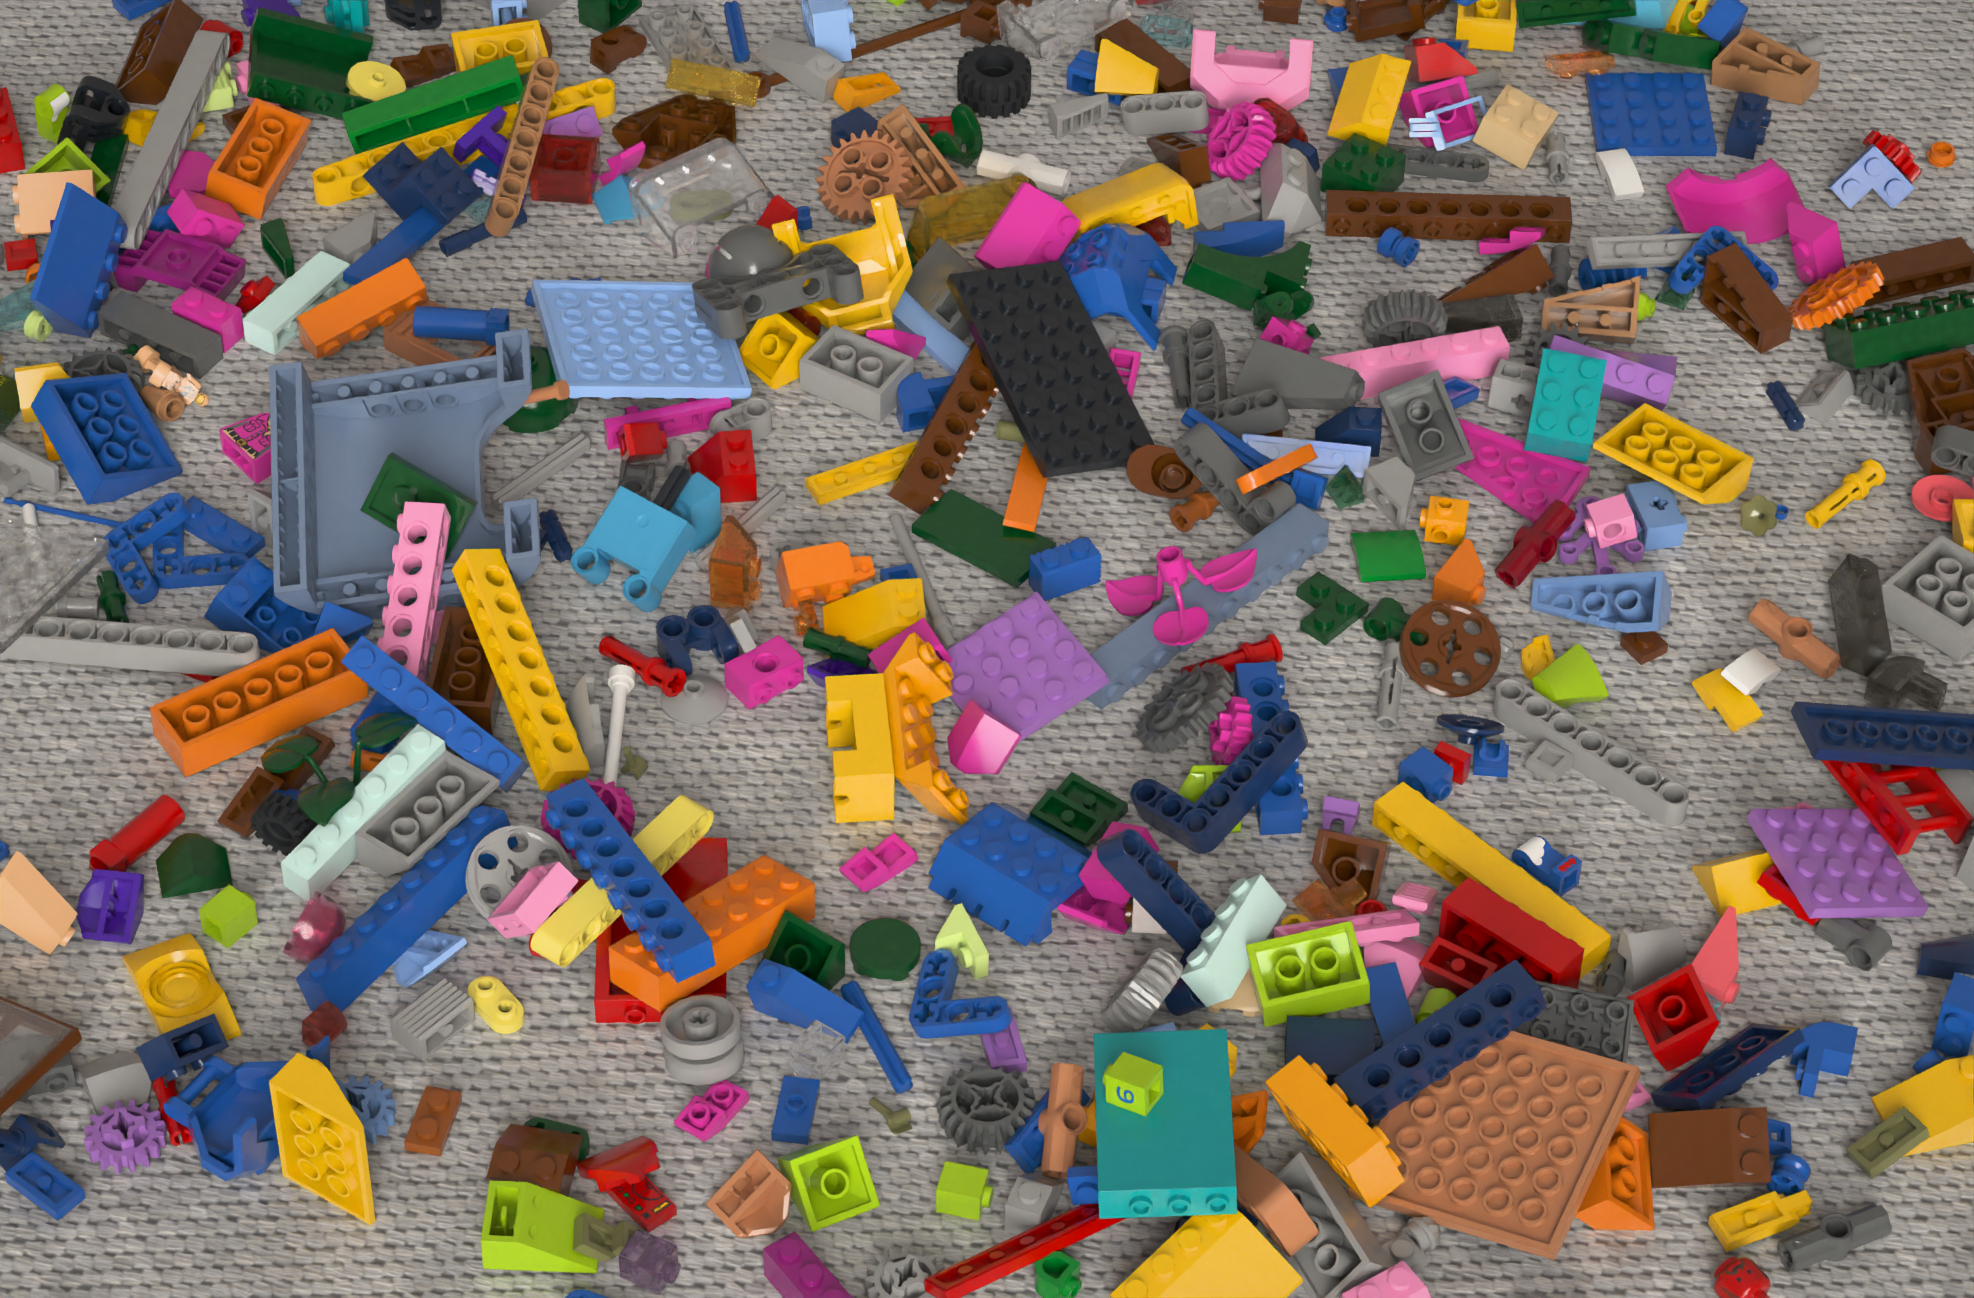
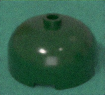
[502,345,579,433]

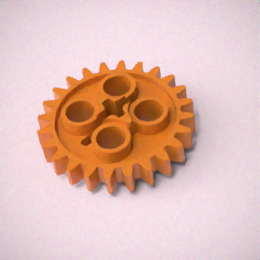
[1788,261,1885,331]

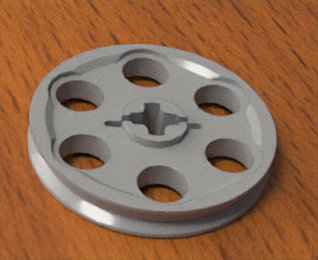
[465,825,573,919]

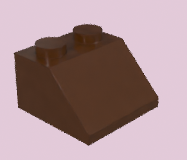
[486,1124,584,1196]

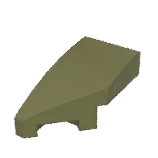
[573,1213,648,1262]

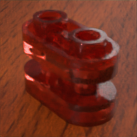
[1253,98,1308,145]

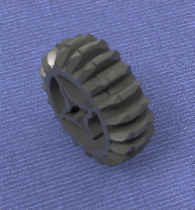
[1362,289,1448,348]
[63,347,145,396]
[937,1062,1036,1156]

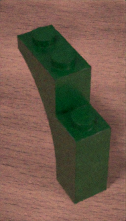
[1582,19,1720,70]
[1182,241,1312,311]

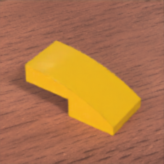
[1691,668,1764,733]

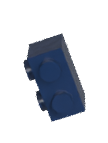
[1724,91,1772,160]
[136,1014,229,1082]

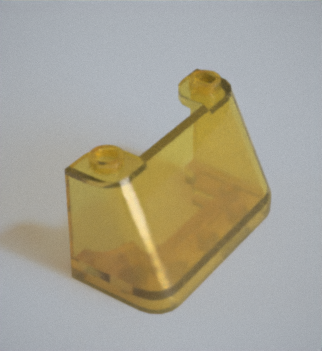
[906,175,1038,262]

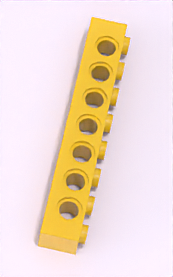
[451,549,590,791]

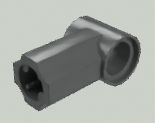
[1815,918,1893,971]

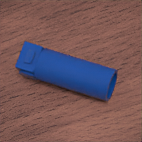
[413,306,510,346]

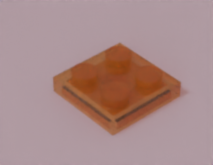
[1545,50,1615,77]

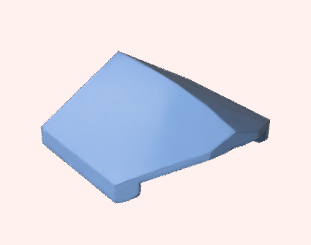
[392,930,467,988]

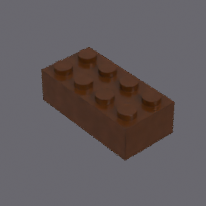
[426,606,502,736]

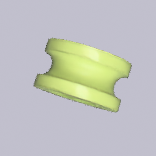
[24,310,52,342]

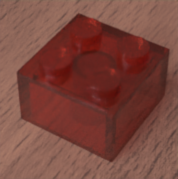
[530,134,601,204]

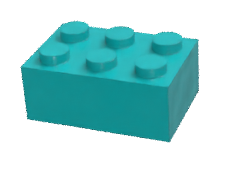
[1523,348,1607,462]

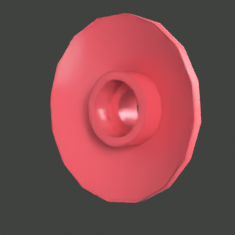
[1911,474,1974,522]

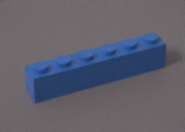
[341,635,529,793]

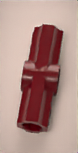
[1495,500,1576,589]

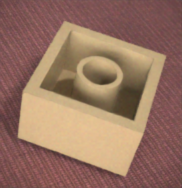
[1472,84,1559,170]

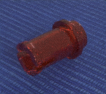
[788,307,821,336]

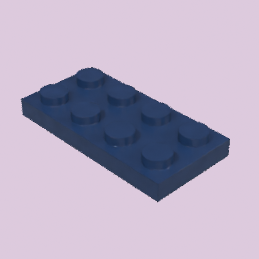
[1650,1023,1805,1111]

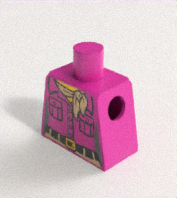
[219,413,271,484]

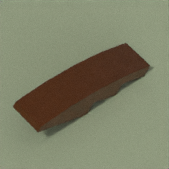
[217,726,336,838]

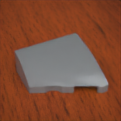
[566,673,605,769]
[1617,921,1687,992]

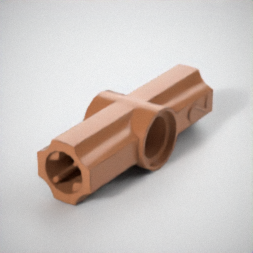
[1748,598,1843,679]
[1038,1063,1087,1179]

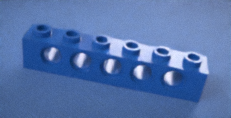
[1234,662,1308,835]

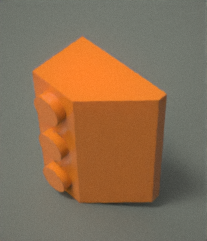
[1575,1117,1655,1231]

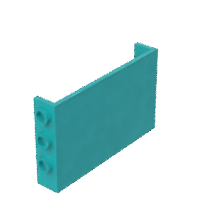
[1094,1029,1237,1219]

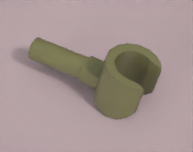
[620,746,648,780]
[869,1097,912,1135]

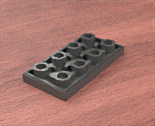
[1490,972,1634,1063]

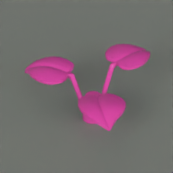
[1105,546,1257,646]

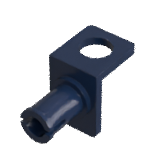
[0,1114,66,1172]

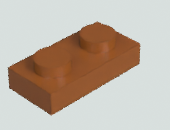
[404,1086,462,1157]

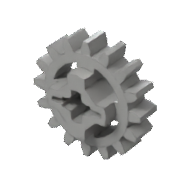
[865,1245,945,1298]

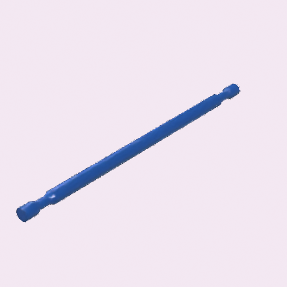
[4,497,150,533]

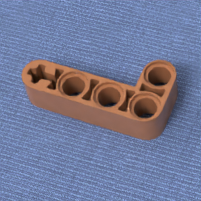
[1234,1144,1319,1258]

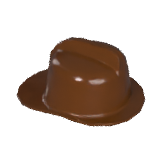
[1127,445,1202,499]

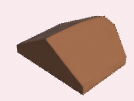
[706,1149,792,1238]

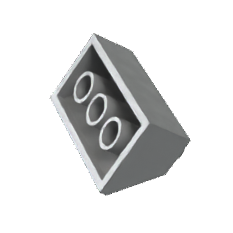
[355,750,500,877]
[1275,1151,1393,1298]

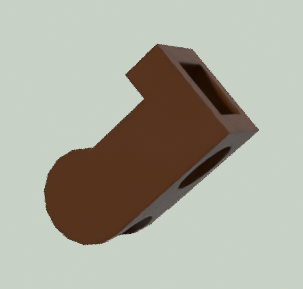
[590,25,647,74]

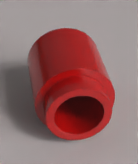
[200,19,243,58]

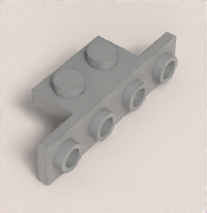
[0,436,60,497]

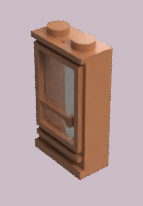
[383,295,496,366]

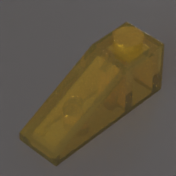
[665,58,761,108]

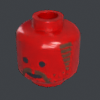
[1713,1256,1771,1298]

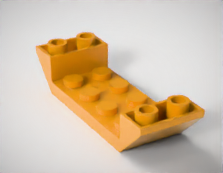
[883,632,969,825]

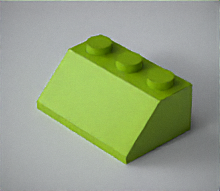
[1246,921,1370,1027]

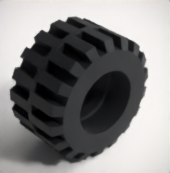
[957,44,1032,119]

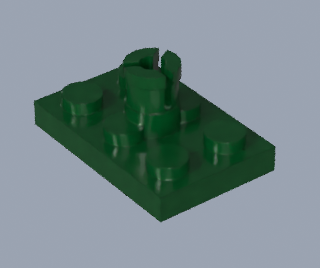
[360,452,478,561]

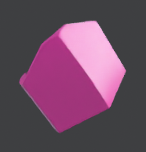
[947,699,1022,775]
[1057,885,1130,935]

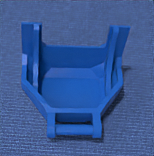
[1058,223,1177,351]
[163,1035,330,1181]

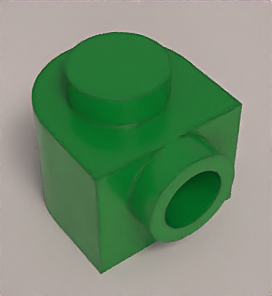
[1034,1251,1082,1298]

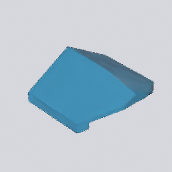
[592,175,663,224]

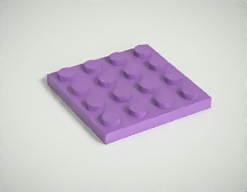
[946,592,1110,743]
[1747,808,1929,918]

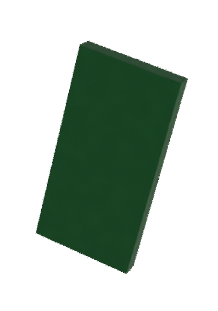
[912,489,1056,588]

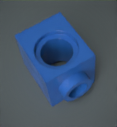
[1397,746,1454,803]

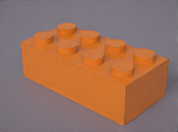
[205,98,311,220]

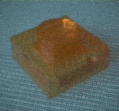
[793,599,819,640]

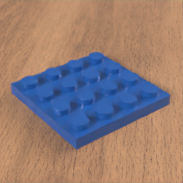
[1585,72,1717,156]

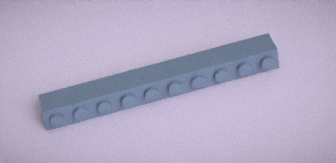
[1086,503,1329,710]

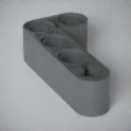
[1174,423,1296,536]

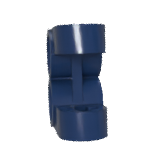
[656,605,739,679]

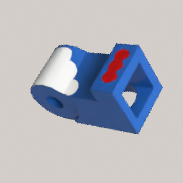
[1512,835,1582,897]

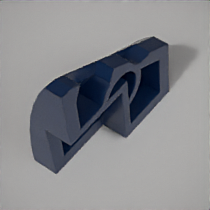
[1917,933,1974,980]

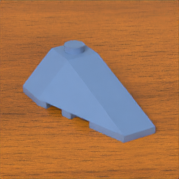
[1530,571,1672,633]

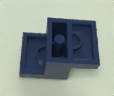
[363,142,483,227]

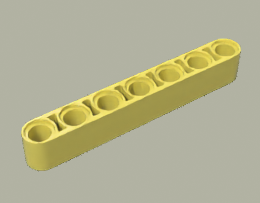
[531,795,714,967]

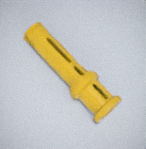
[1805,459,1886,529]

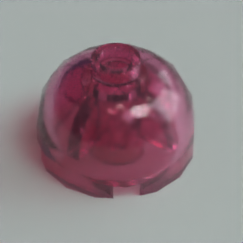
[283,890,346,963]

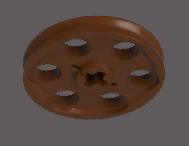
[1399,600,1501,698]

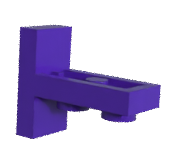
[453,105,534,184]

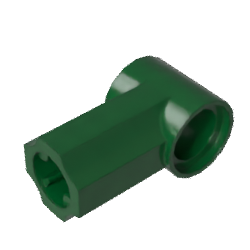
[1363,597,1426,646]

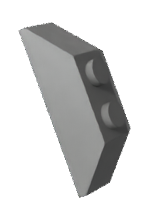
[1260,143,1322,238]

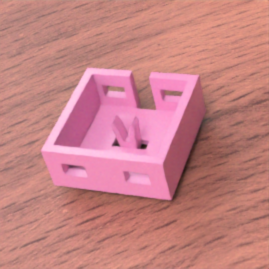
[487,861,578,939]

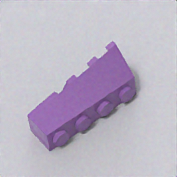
[1547,335,1677,411]

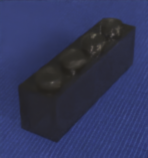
[1828,554,1892,678]

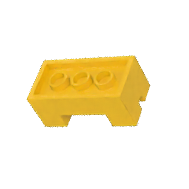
[825,673,894,823]

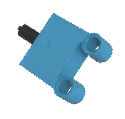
[571,465,699,612]

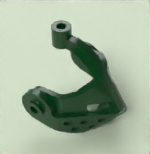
[918,104,983,169]
[1253,290,1321,340]

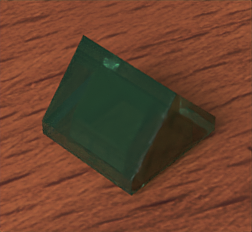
[1655,273,1696,310]
[1326,465,1364,509]

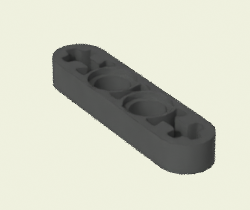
[1387,143,1490,182]

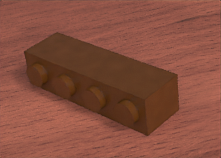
[1095,16,1194,93]
[1850,237,1974,307]

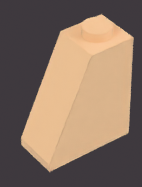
[0,851,78,955]

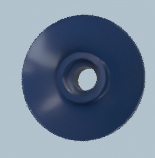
[1436,714,1505,745]

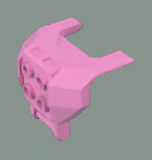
[1190,29,1314,116]

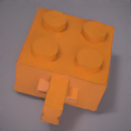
[775,541,875,611]

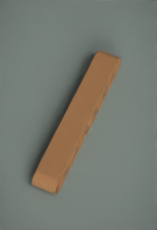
[484,57,560,237]

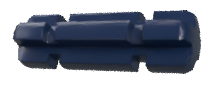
[1766,380,1805,431]
[539,509,573,562]

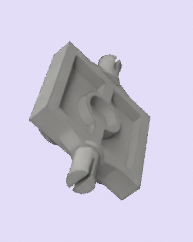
[1172,177,1261,231]

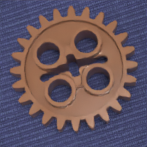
[816,130,914,225]

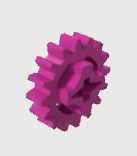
[1208,696,1254,765]

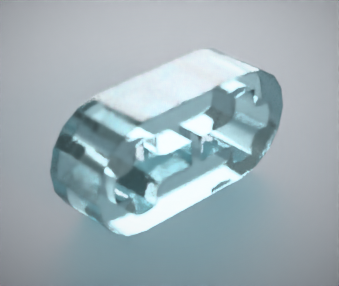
[1139,15,1194,48]

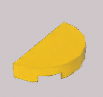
[1521,634,1555,681]

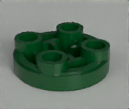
[849,918,921,981]

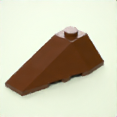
[1437,244,1554,309]

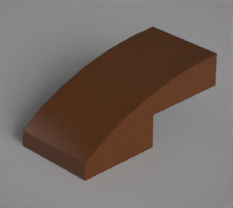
[390,43,456,87]

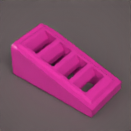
[1109,347,1141,399]

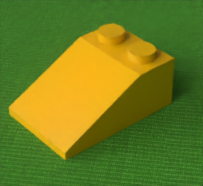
[822,578,926,657]
[1871,1055,1974,1156]

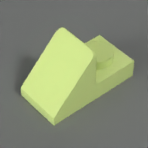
[935,903,989,980]

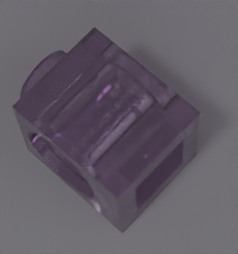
[619,1229,681,1295]

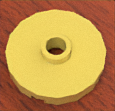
[345,61,406,102]

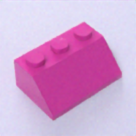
[974,182,1081,270]

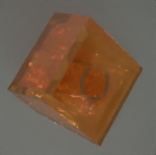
[709,515,762,613]

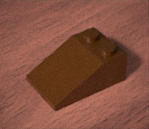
[1648,1107,1771,1189]

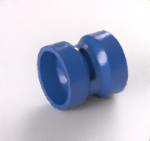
[1377,227,1420,268]

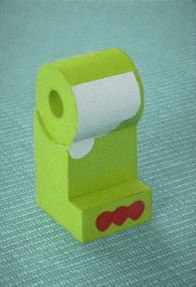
[34,83,77,144]

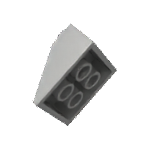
[1877,534,1974,662]

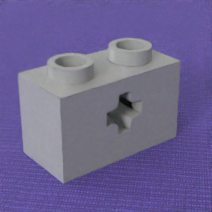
[1487,359,1539,417]

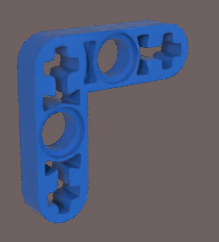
[1668,225,1779,294]
[101,492,190,604]
[152,516,249,589]
[909,949,1013,1039]

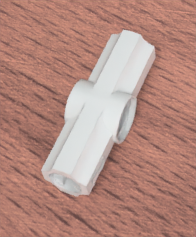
[977,150,1071,196]

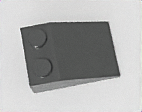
[1378,370,1474,482]

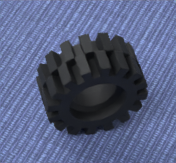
[250,792,318,856]

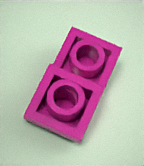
[674,1080,750,1142]

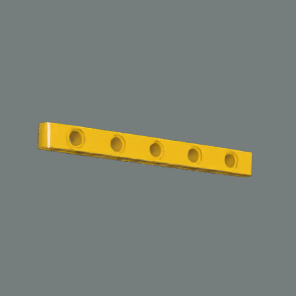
[312,78,616,206]

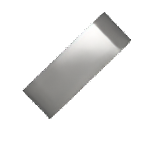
[1120,91,1210,136]

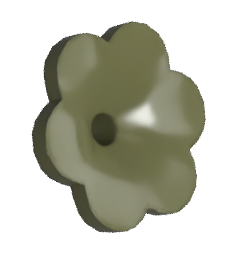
[1741,495,1777,536]

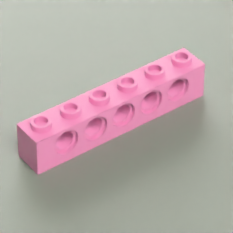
[377,502,451,683]

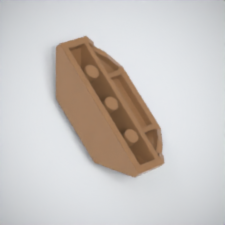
[877,104,967,208]

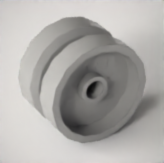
[660,995,745,1086]

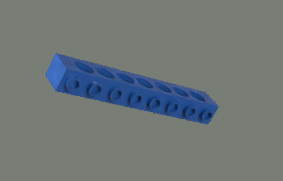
[545,778,716,983]

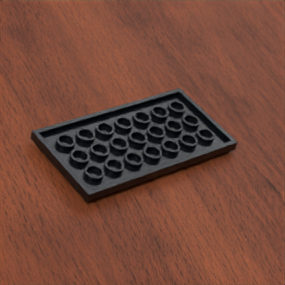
[946,261,1155,478]

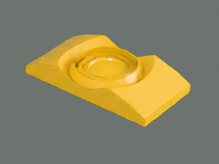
[122,932,241,1040]

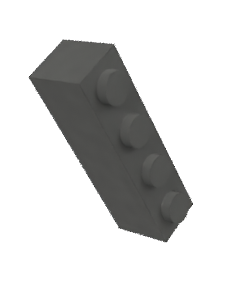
[97,291,224,379]

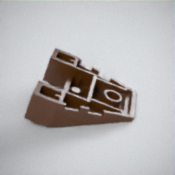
[1906,348,1974,476]

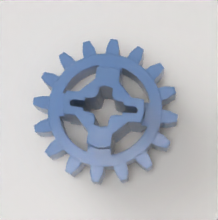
[335,1075,397,1145]

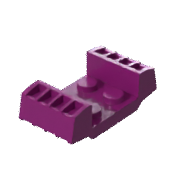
[113,229,246,301]

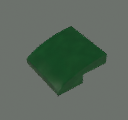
[1030,772,1128,847]

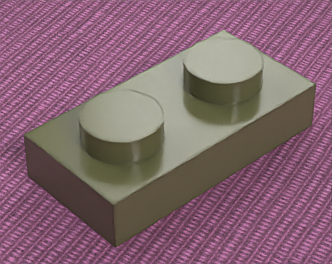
[1846,1106,1930,1179]

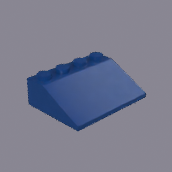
[30,182,128,338]
[31,373,183,505]

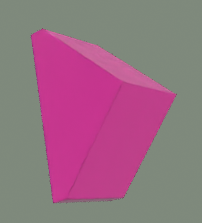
[866,329,926,361]

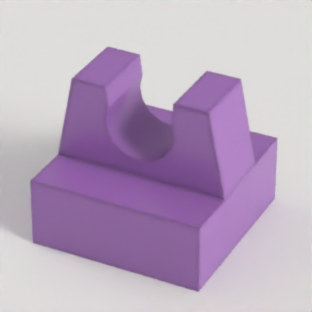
[1322,796,1361,834]

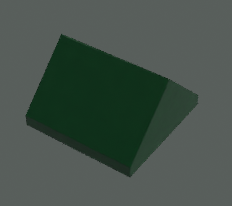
[757,910,845,991]

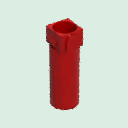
[89,795,185,872]

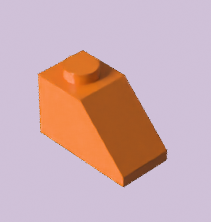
[1432,538,1486,606]

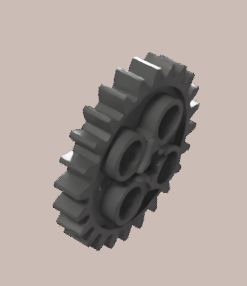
[1135,662,1235,753]

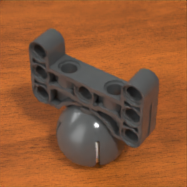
[692,225,864,340]

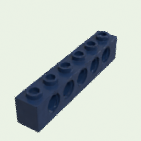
[1333,959,1546,1125]

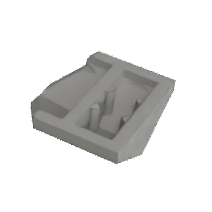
[76,1051,152,1117]

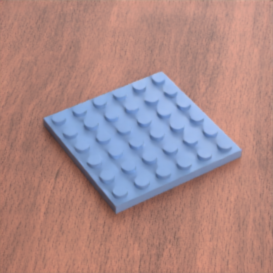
[531,279,752,400]

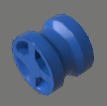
[1766,1153,1811,1197]

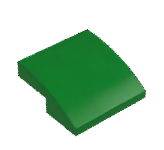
[1350,530,1426,582]

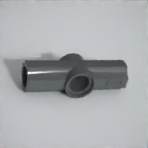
[1777,1204,1892,1272]

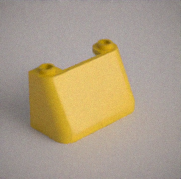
[1061,162,1199,244]

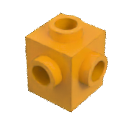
[1419,495,1469,546]

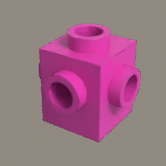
[1259,317,1314,355]

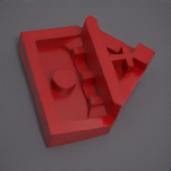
[576,1136,661,1192]

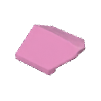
[1363,937,1429,1001]

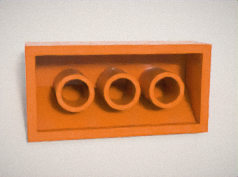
[297,257,427,359]

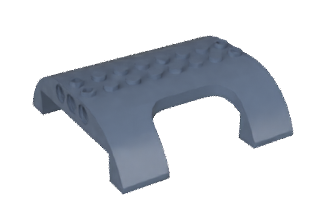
[269,328,541,619]

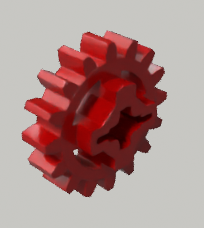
[1862,130,1921,184]

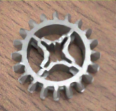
[1101,947,1183,1033]

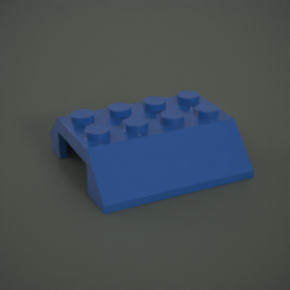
[928,802,1093,946]

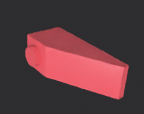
[1691,906,1740,1014]

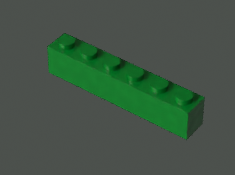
[342,55,524,154]

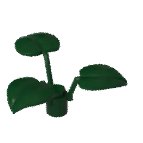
[261,712,418,827]

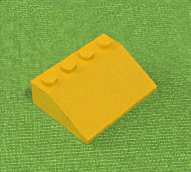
[1593,403,1754,504]
[269,1052,376,1225]
[1110,1210,1303,1298]

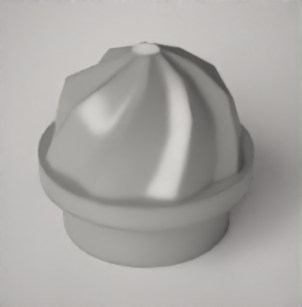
[1402,1217,1441,1252]

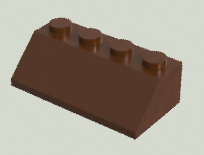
[115,0,204,105]

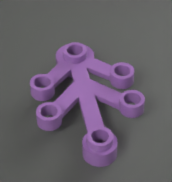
[1558,496,1644,575]

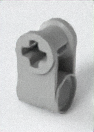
[709,397,772,442]

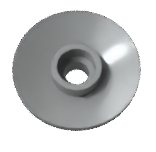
[660,674,728,725]

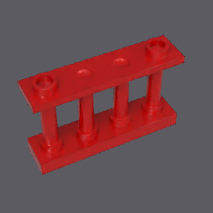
[1821,760,1974,855]

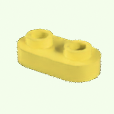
[468,976,525,1034]

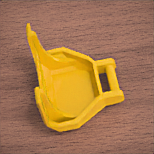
[772,194,913,335]

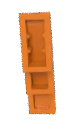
[1003,442,1048,532]

